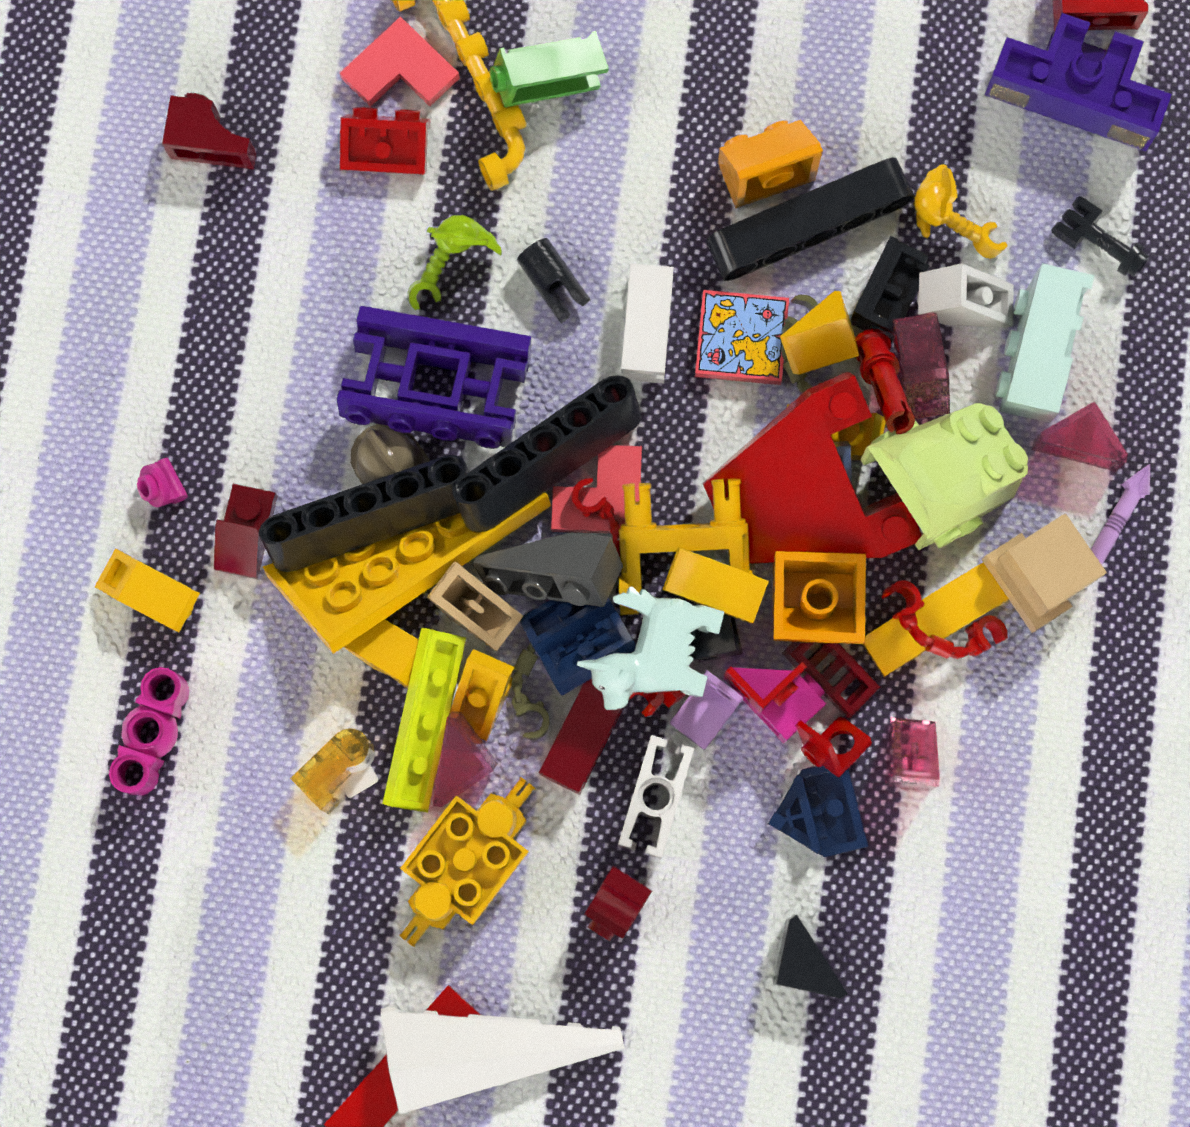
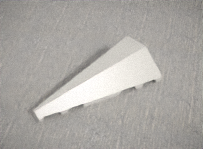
[381,1007,624,1114]

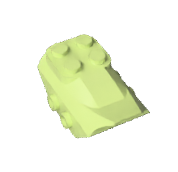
[860,403,1028,550]

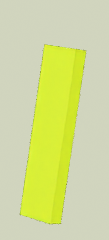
[382,628,466,813]

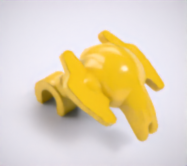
[914,164,1008,259]

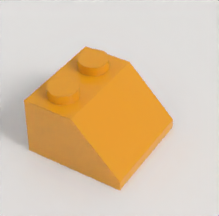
[718,119,823,209]
[772,551,866,644]

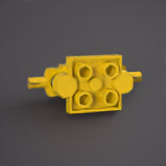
[399,777,536,947]

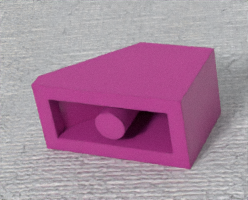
[723,667,826,744]

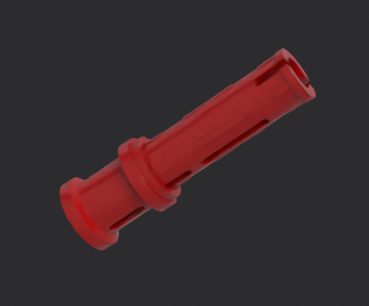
[855,329,915,434]

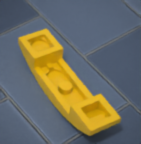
[863,562,1009,677]

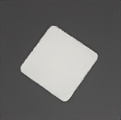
[332,752,378,798]

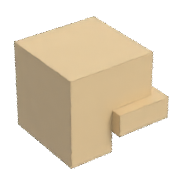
[981,513,1107,633]

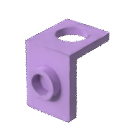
[670,670,743,750]

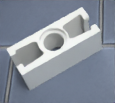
[621,263,674,384]
[618,735,694,859]

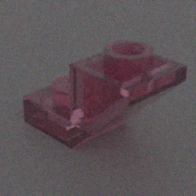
[893,313,950,419]

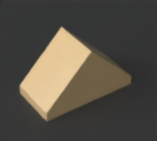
[427,561,523,651]

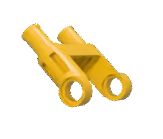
[619,479,753,615]

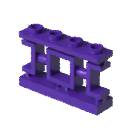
[336,305,531,449]

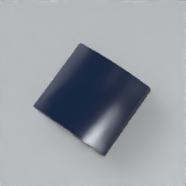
[520,597,636,696]

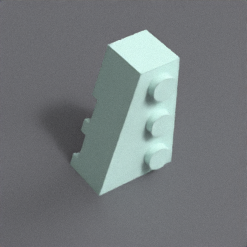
[995,263,1095,423]

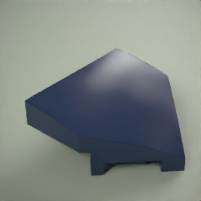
[768,766,869,857]

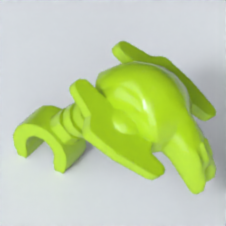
[407,215,502,311]

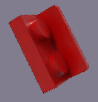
[340,107,431,175]

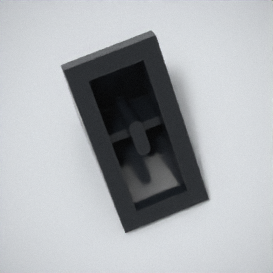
[773,915,848,999]

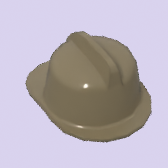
[351,424,430,484]

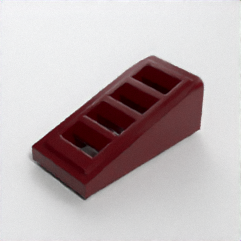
[782,642,880,718]

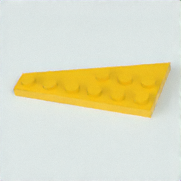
[263,492,551,654]

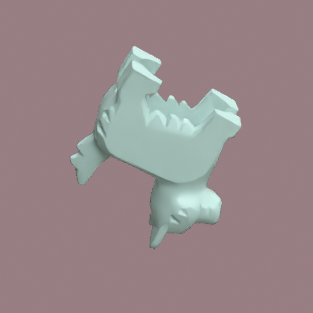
[577,586,724,710]

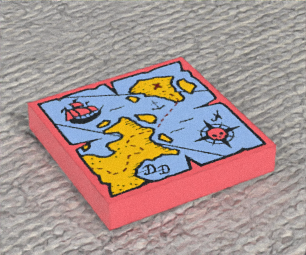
[695,290,789,385]

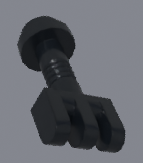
[1051,196,1150,277]

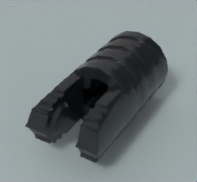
[517,238,591,324]

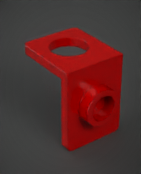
[724,662,807,713]
[795,717,872,778]

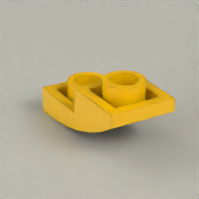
[662,548,769,623]

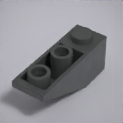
[473,532,623,607]

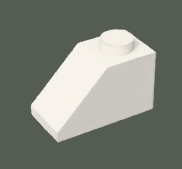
[917,263,1014,328]

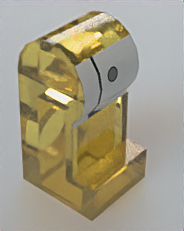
[290,728,375,814]

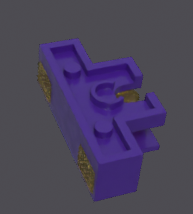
[984,13,1172,152]

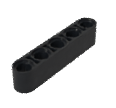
[705,157,915,281]
[453,375,641,532]
[259,455,469,572]

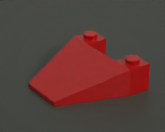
[702,372,922,564]

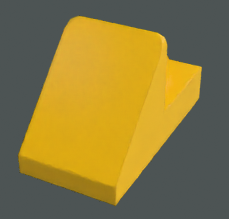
[448,649,514,741]

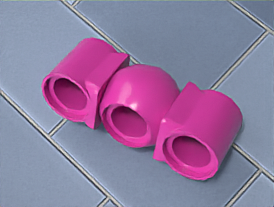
[109,667,190,796]

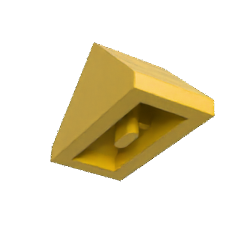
[780,291,859,375]

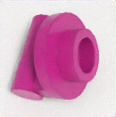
[137,458,188,508]

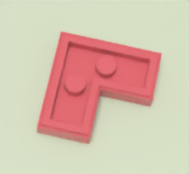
[340,17,460,107]
[551,445,642,534]

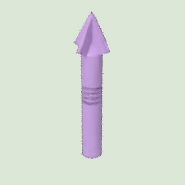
[1091,464,1150,565]

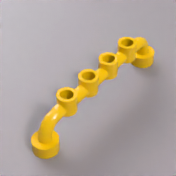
[392,0,526,191]

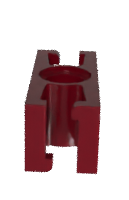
[539,678,624,796]

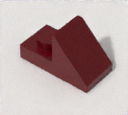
[214,483,278,580]

